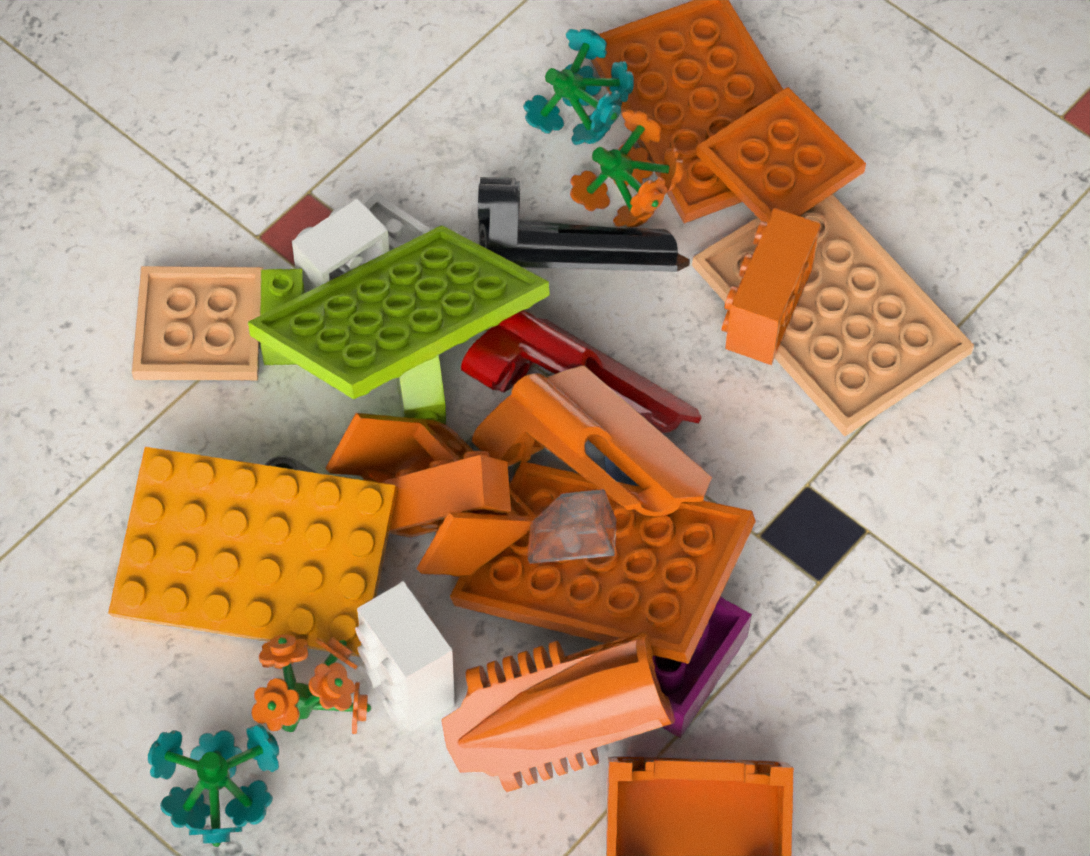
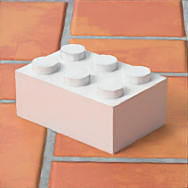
[355,581,455,732]

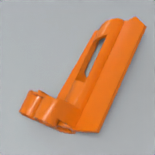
[472,365,712,516]

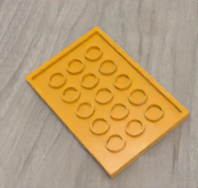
[108,447,398,657]

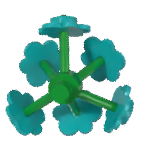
[523,29,634,145]
[147,724,279,847]

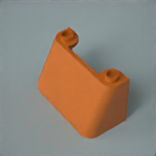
[606,756,794,856]

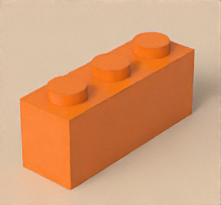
[379,451,511,538]

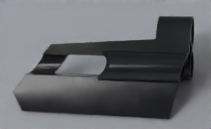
[478,177,690,272]

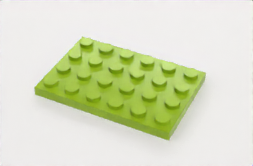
[248,225,550,399]

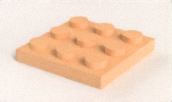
[132,266,264,381]

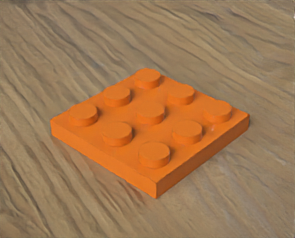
[696,87,866,223]

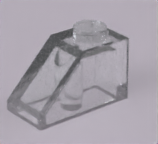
[528,489,617,564]

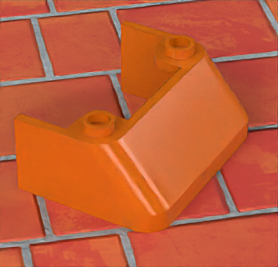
[325,413,535,577]

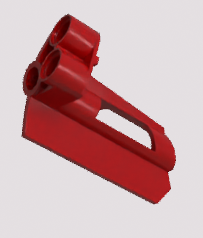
[461,310,702,433]

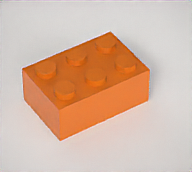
[721,208,821,365]

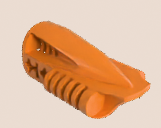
[442,632,676,792]

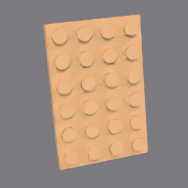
[692,194,974,436]

